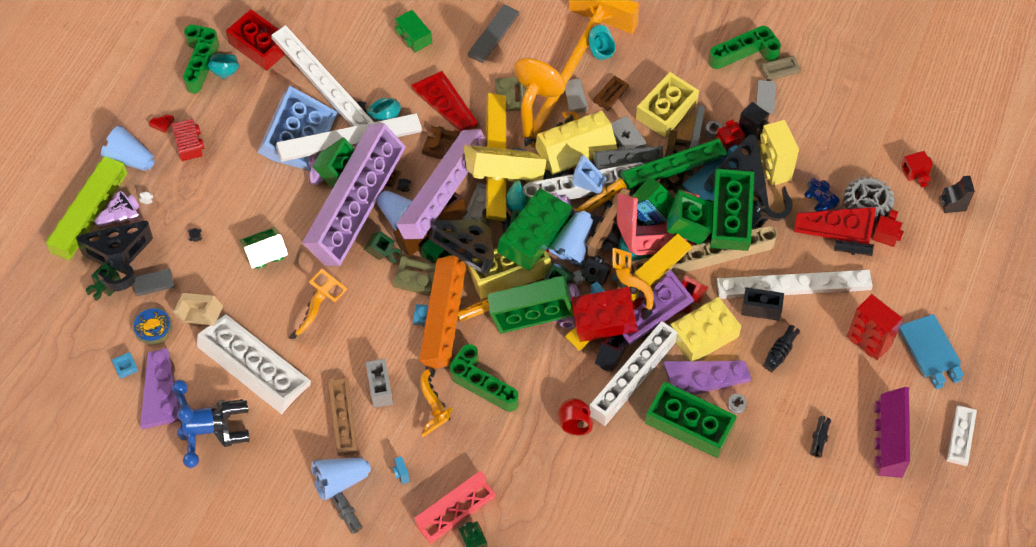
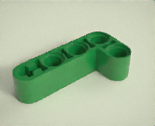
[183,25,219,94]
[708,26,781,69]
[450,344,519,412]

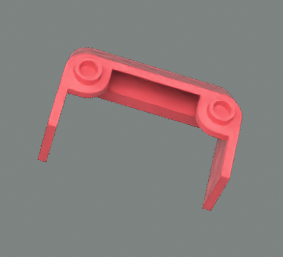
[617,190,699,255]

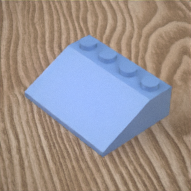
[257,86,337,171]

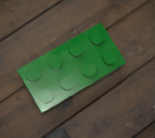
[710,169,754,251]
[497,188,572,271]
[488,276,574,334]
[645,381,737,459]

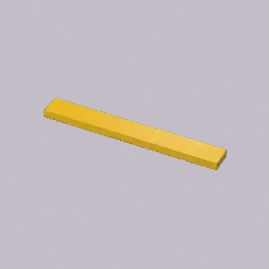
[486,93,506,222]
[565,234,692,351]

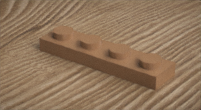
[586,188,629,258]
[328,378,358,456]

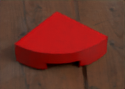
[149,115,175,133]

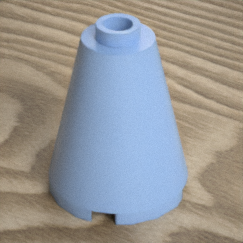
[101,125,155,171]
[377,191,412,231]
[548,210,593,266]
[311,457,371,500]

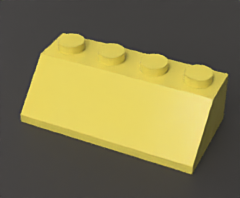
[535,111,618,175]
[464,145,546,183]
[467,248,551,300]

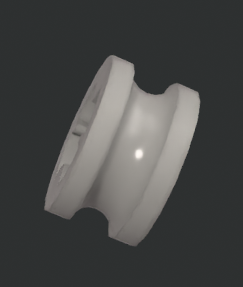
[705,121,722,139]
[728,394,746,414]

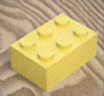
[636,72,699,138]
[759,120,799,186]
[670,297,741,361]

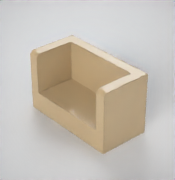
[174,293,223,326]

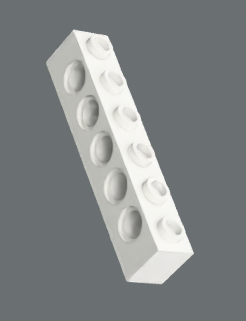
[589,321,678,426]

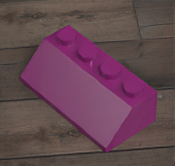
[874,387,910,478]

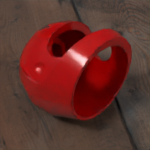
[558,398,593,435]

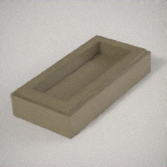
[760,56,801,81]

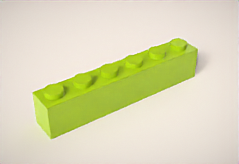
[46,156,128,261]

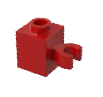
[715,119,745,152]
[901,150,933,188]
[872,209,904,247]
[681,275,708,313]

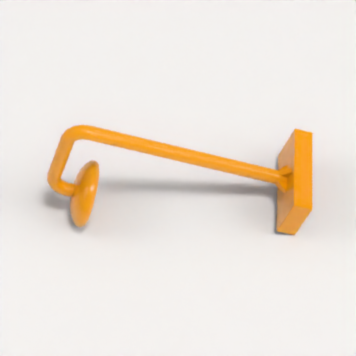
[514,0,639,140]

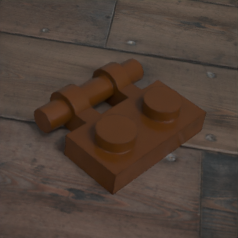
[422,126,460,159]

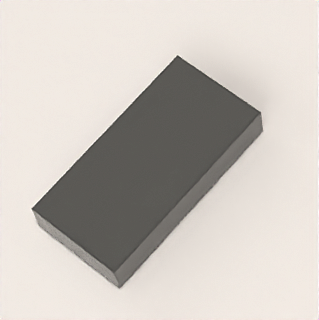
[134,268,175,297]

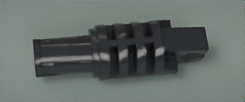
[763,325,800,373]

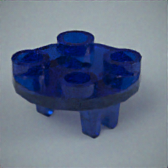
[804,178,840,211]

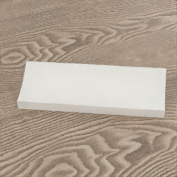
[197,314,311,414]

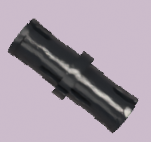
[834,239,874,256]
[809,416,831,458]

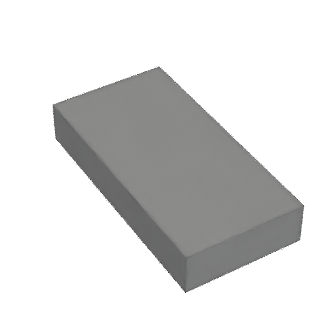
[564,78,588,113]
[756,80,776,115]

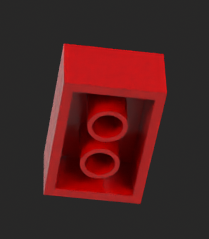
[226,9,285,71]
[572,287,638,342]
[847,294,903,360]

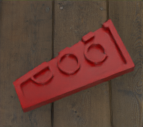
[411,71,478,132]
[794,207,876,244]

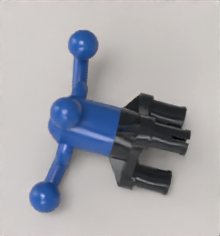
[172,380,250,468]

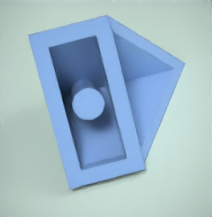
[573,155,607,194]

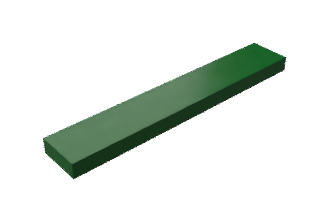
[621,138,727,190]

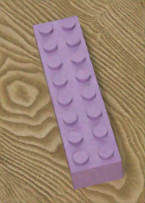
[302,123,406,266]

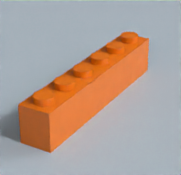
[419,255,466,369]

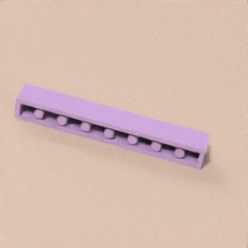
[396,129,486,239]

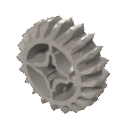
[843,175,895,223]

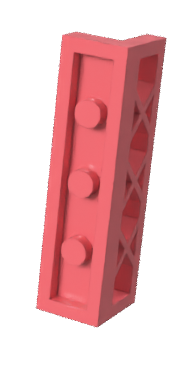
[414,470,496,544]

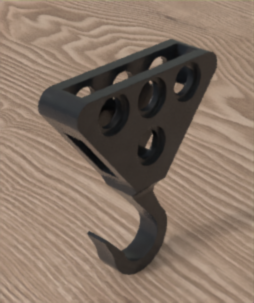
[704,135,793,221]
[429,208,511,274]
[77,221,153,291]

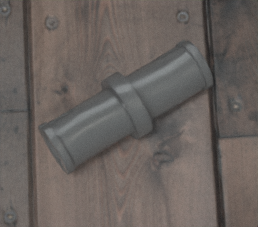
[331,492,363,534]

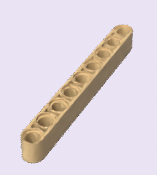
[615,226,777,287]

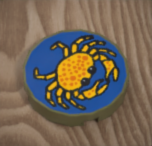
[133,308,172,345]

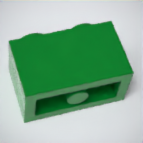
[394,10,432,53]

